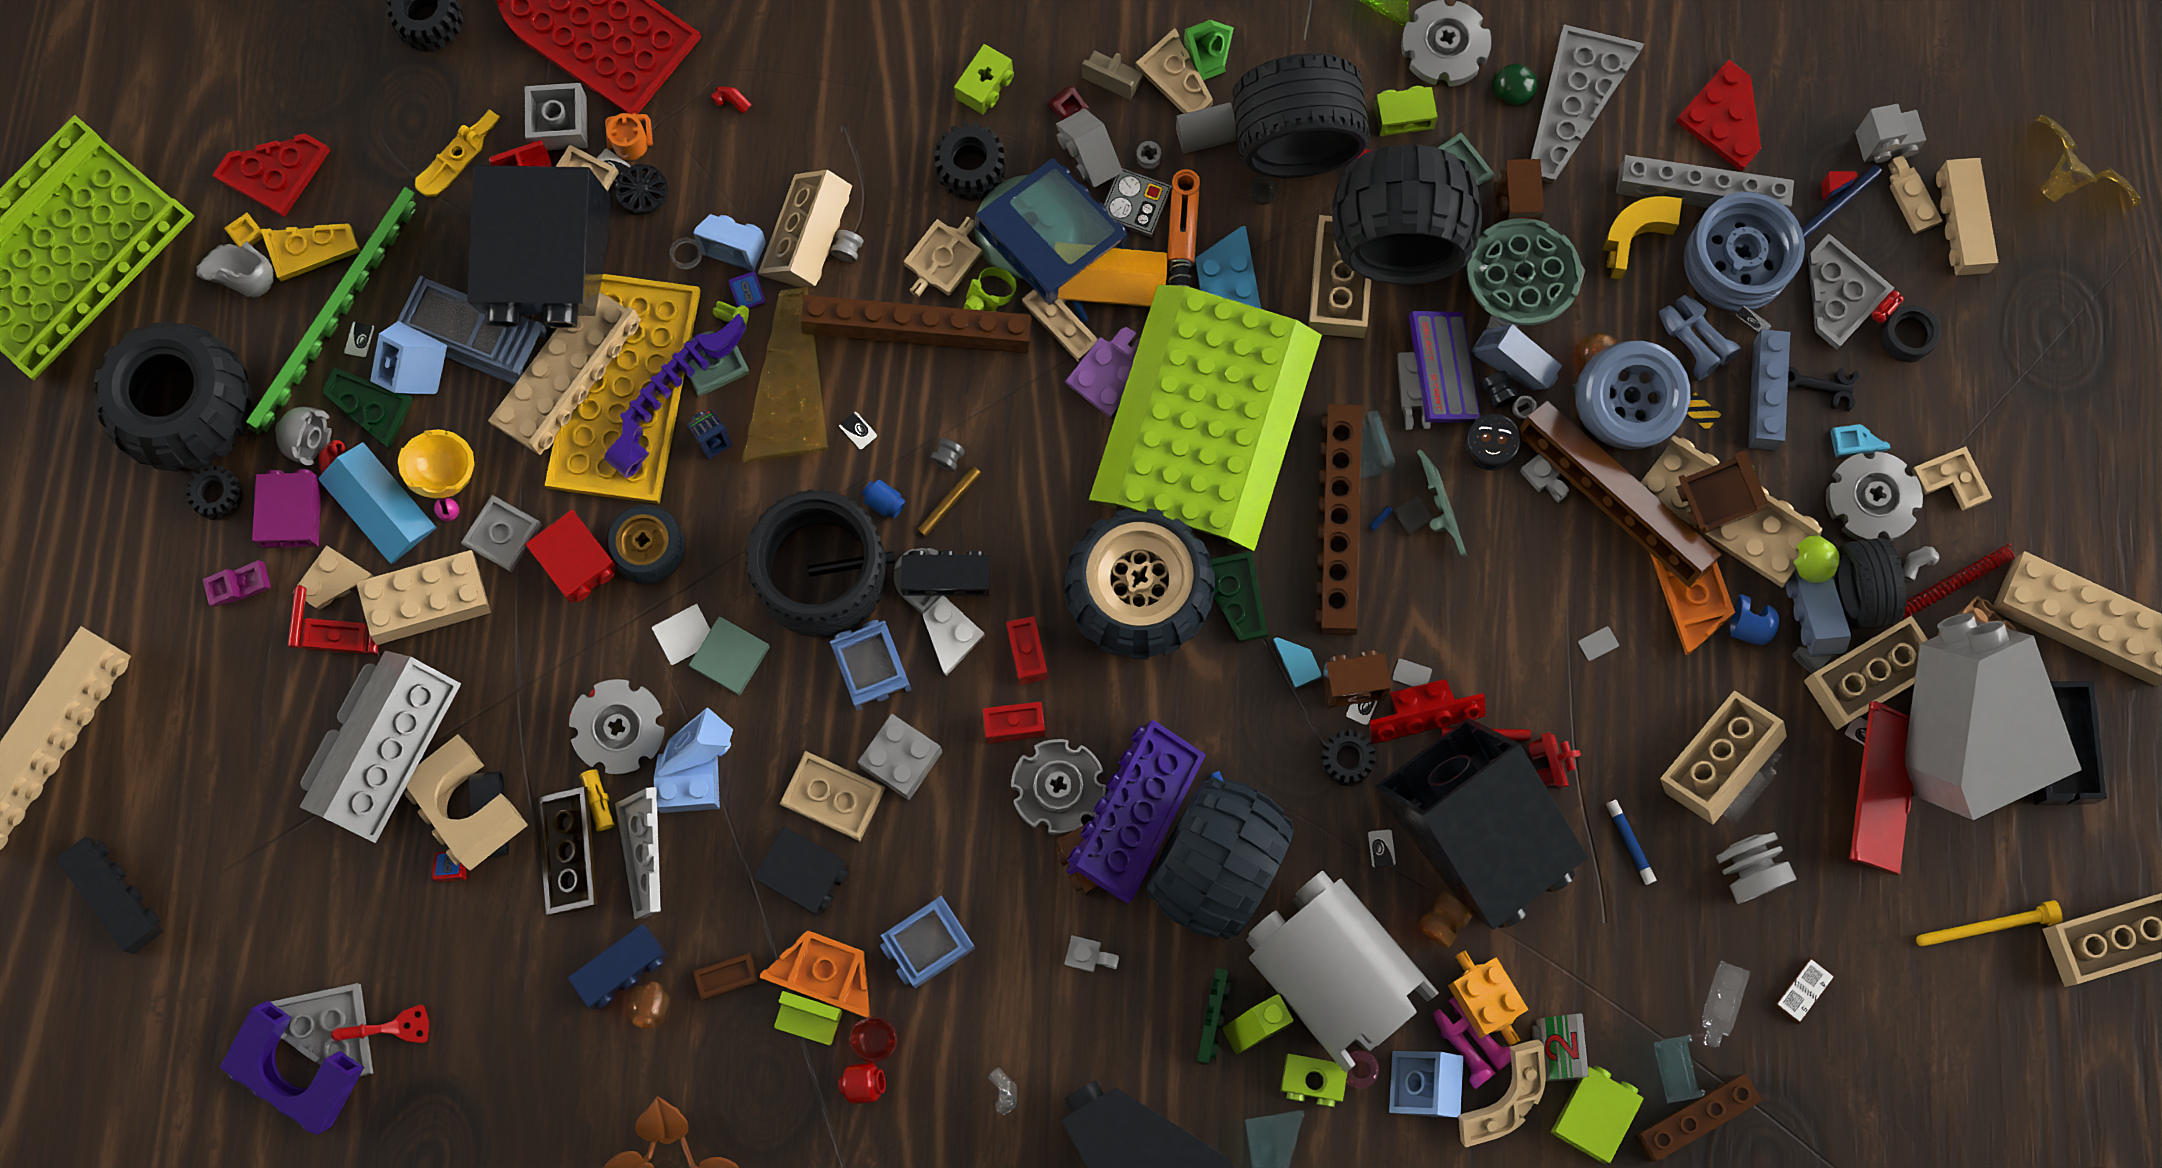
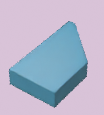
[1830,424,1890,458]
[1273,637,1322,689]

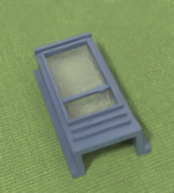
[397,275,551,385]

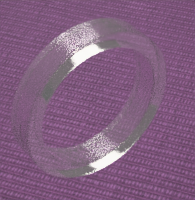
[670,237,702,269]

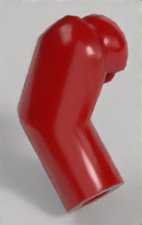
[711,86,752,114]

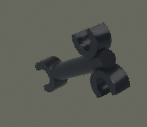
[1788,366,1859,412]

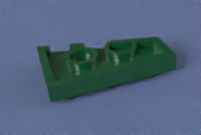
[322,367,414,450]
[1196,967,1231,1065]

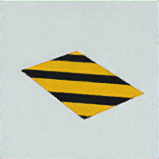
[1687,392,1722,430]

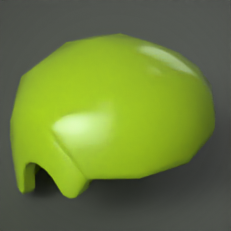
[1794,535,1840,583]

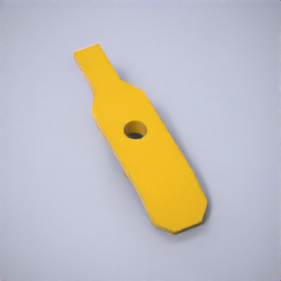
[415,109,501,197]

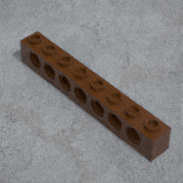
[1316,404,1363,635]

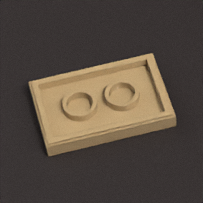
[780,751,886,842]

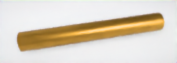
[917,466,981,537]

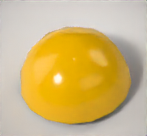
[398,429,475,498]

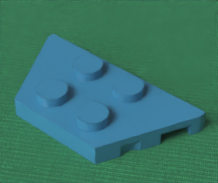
[1195,226,1261,309]

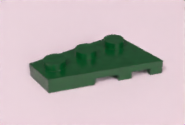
[1210,551,1269,642]

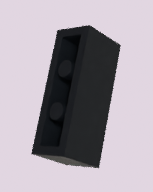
[901,551,990,596]

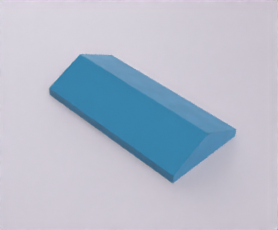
[318,442,437,564]

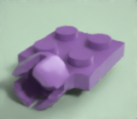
[1065,327,1141,417]

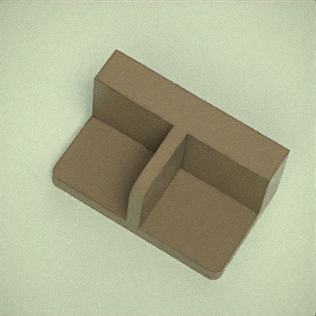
[1082,50,1143,100]

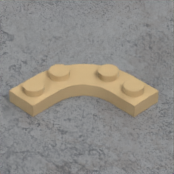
[1458,1039,1546,1147]

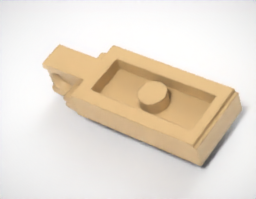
[1888,155,1942,234]

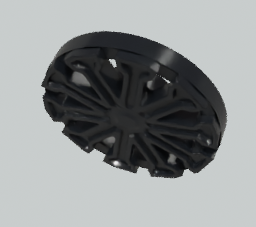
[615,164,668,215]

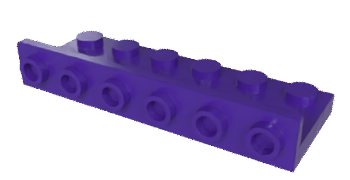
[1066,720,1206,904]

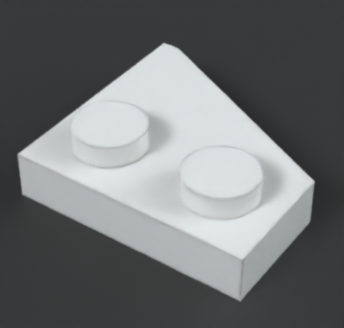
[923,596,985,676]

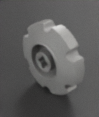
[1401,0,1491,86]
[1826,451,1923,542]
[569,679,665,774]
[1011,739,1106,835]

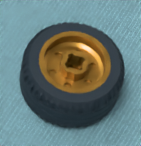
[605,505,685,584]

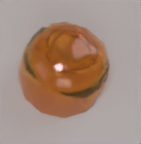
[1574,332,1618,370]

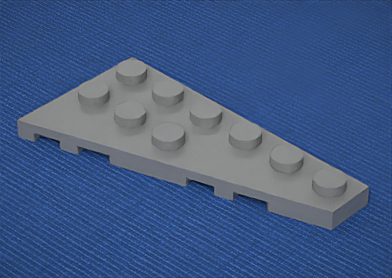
[1531,25,1644,184]

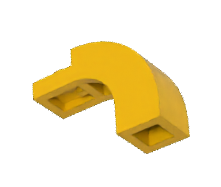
[1603,196,1682,280]

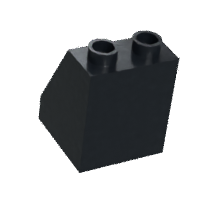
[467,165,612,329]
[1375,718,1588,930]
[1061,1080,1234,1168]

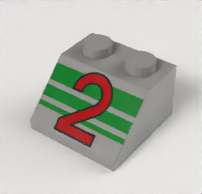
[1532,1014,1589,1082]

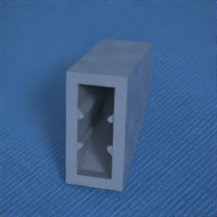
[1470,324,1562,391]

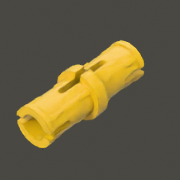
[579,769,615,831]

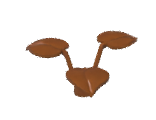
[603,1096,739,1168]

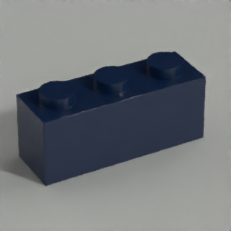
[568,923,668,1010]

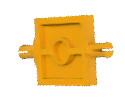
[1448,950,1528,1046]

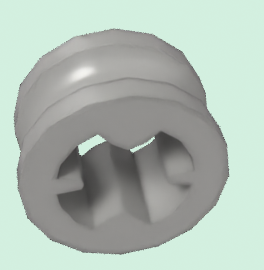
[1136,141,1161,170]

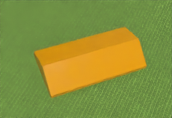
[1055,243,1167,307]

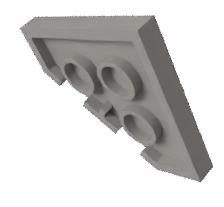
[1808,234,1894,350]
[271,983,374,1077]

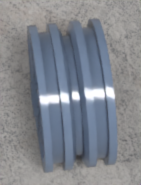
[1683,192,1805,312]

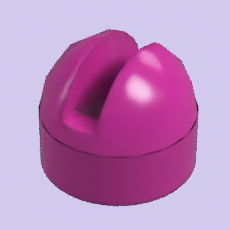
[434,497,459,522]

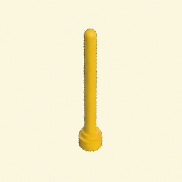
[1916,900,2063,947]

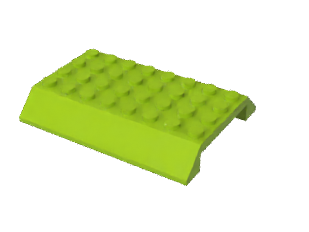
[0,115,195,381]
[1089,285,1322,552]

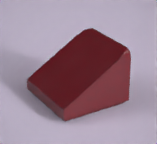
[1047,86,1089,120]

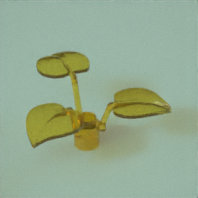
[2035,115,2141,208]

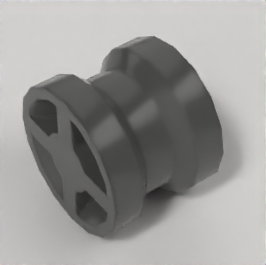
[929,438,965,472]

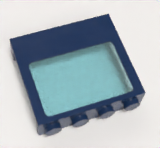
[976,158,1127,305]

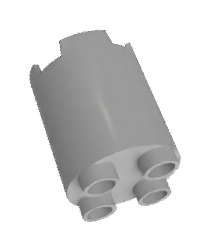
[1246,871,1439,1073]

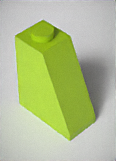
[1222,994,1294,1055]

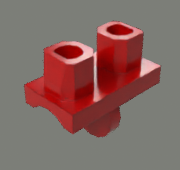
[1528,732,1581,788]

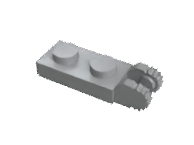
[1397,352,1431,430]

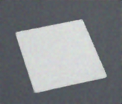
[652,604,710,665]

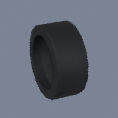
[1881,305,1941,362]

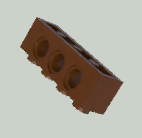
[1634,1073,1762,1162]

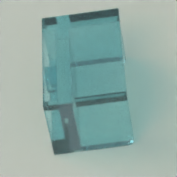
[1654,1035,1705,1103]

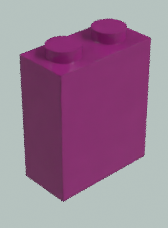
[252,469,322,548]

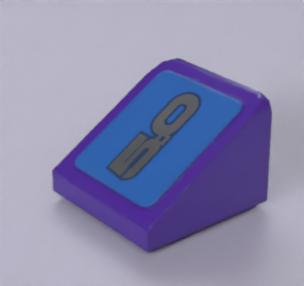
[728,272,766,309]

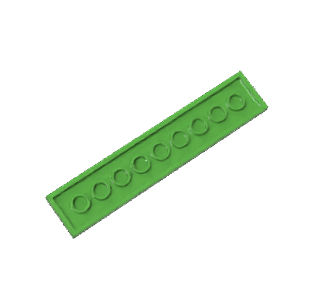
[246,187,416,435]

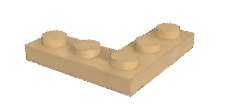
[1022,290,1098,362]

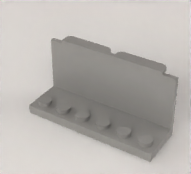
[300,651,461,843]

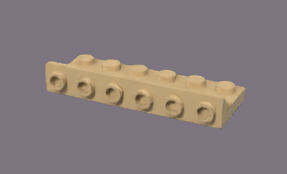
[488,292,641,455]
[1640,435,1822,588]

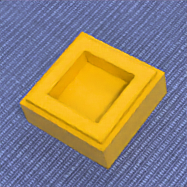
[224,212,263,247]

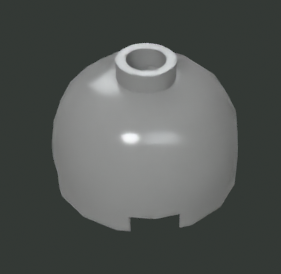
[275,407,332,465]

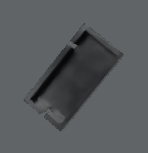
[2033,681,2107,805]

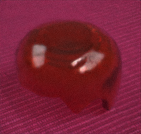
[849,1016,897,1063]

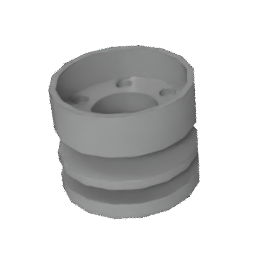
[1716,832,1797,904]

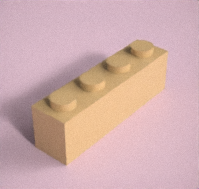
[1936,158,1999,276]

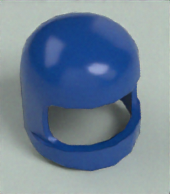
[1728,594,1780,646]

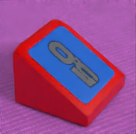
[1821,171,1857,200]
[432,851,467,882]

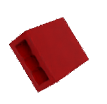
[525,509,617,604]

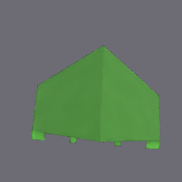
[1184,20,1234,80]

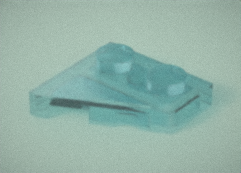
[1244,1110,1304,1168]

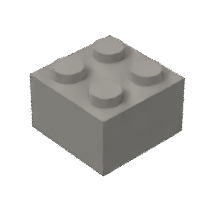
[525,83,588,151]
[858,714,943,800]

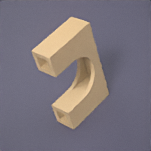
[403,734,527,870]

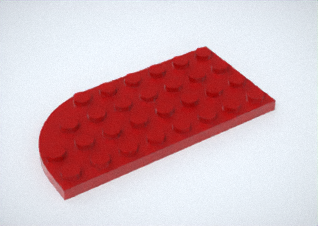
[496,0,702,115]

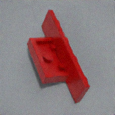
[1369,679,1486,744]

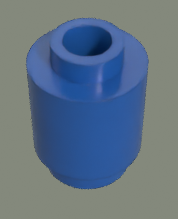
[862,479,906,520]

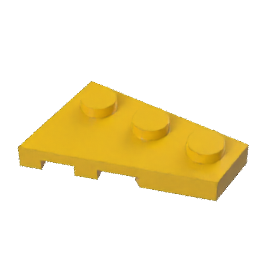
[261,223,361,282]

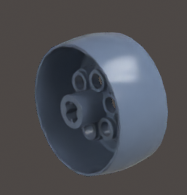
[1575,341,1690,450]

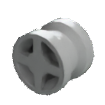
[830,230,864,263]

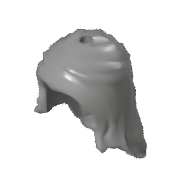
[196,241,274,298]

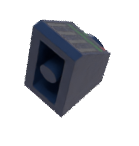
[687,409,733,460]

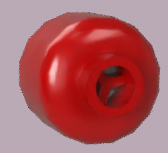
[838,1062,886,1104]

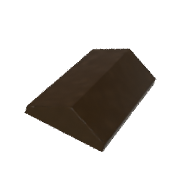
[537,787,598,915]

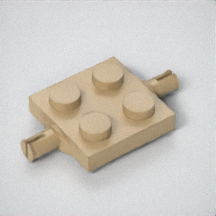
[903,217,982,297]

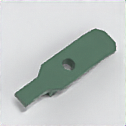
[1417,449,1467,556]

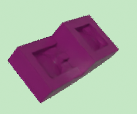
[203,560,271,607]

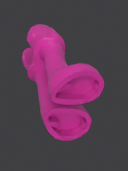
[1432,997,1511,1090]

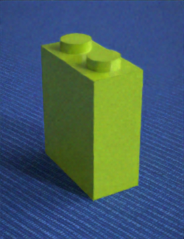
[1550,1065,1644,1164]

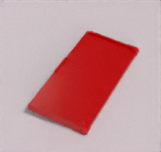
[1849,701,1913,875]

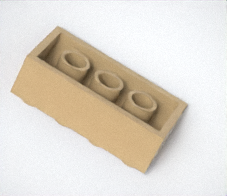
[758,170,852,287]

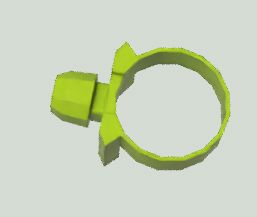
[964,267,1017,311]

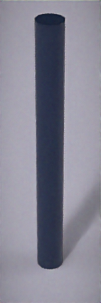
[1801,165,1883,240]

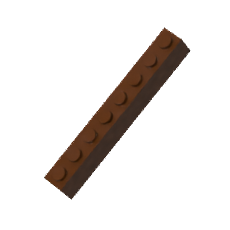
[801,295,1031,353]
[1519,401,1721,588]

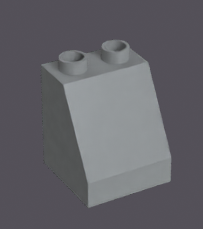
[1905,613,2081,820]

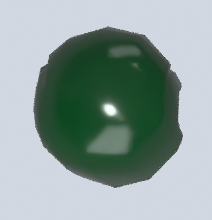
[1492,63,1538,106]

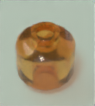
[626,982,670,1029]

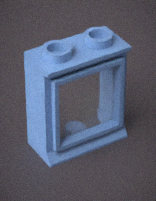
[830,620,911,711]
[880,895,975,988]

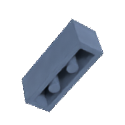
[1786,569,1851,656]

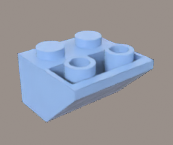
[370,321,447,394]

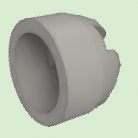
[1512,396,1537,419]

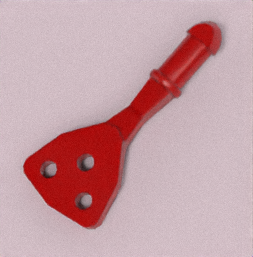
[331,1005,429,1044]

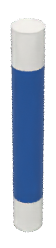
[1606,799,1657,885]

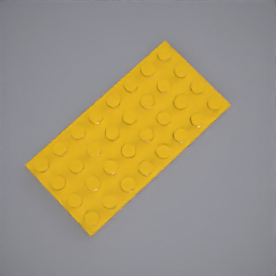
[545,274,701,504]

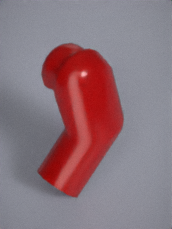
[318,440,345,475]

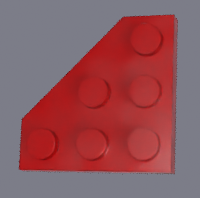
[1676,60,1761,172]
[212,133,331,218]

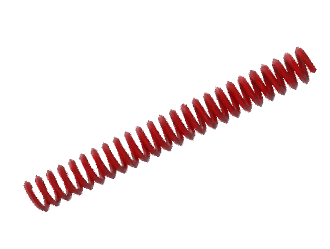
[1894,543,2015,625]

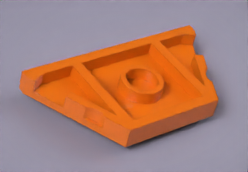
[1650,553,1735,655]
[759,930,870,1019]

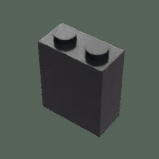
[753,826,849,916]

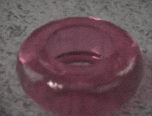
[1346,1050,1379,1089]

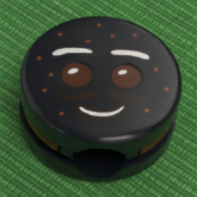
[1465,414,1521,470]

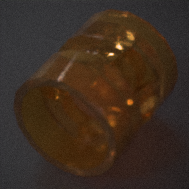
[1417,891,1474,949]

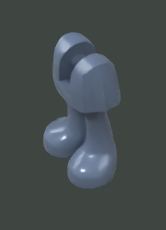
[1659,295,1741,381]

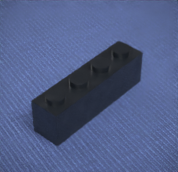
[56,836,163,954]

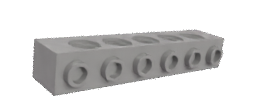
[1616,155,1794,209]

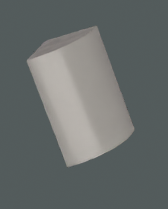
[1176,102,1237,154]

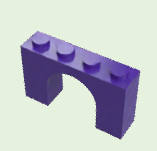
[220,1001,364,1135]

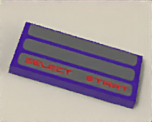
[1408,311,1480,422]

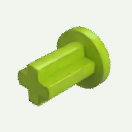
[713,301,749,325]

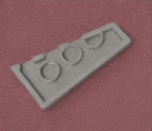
[615,787,661,919]

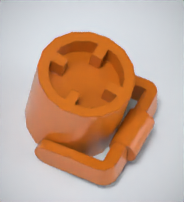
[605,112,653,161]

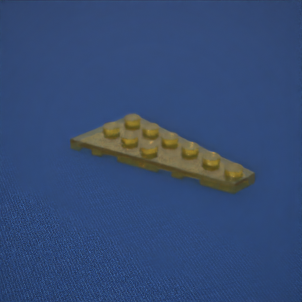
[742,287,828,462]

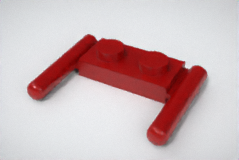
[287,585,379,655]

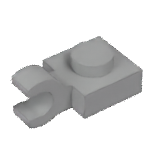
[1520,454,1570,503]
[1064,935,1119,973]

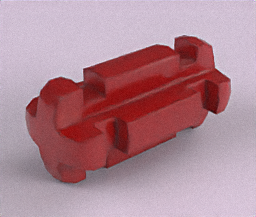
[1871,290,1904,323]

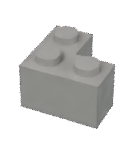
[1855,104,1926,163]
[1056,109,1123,187]

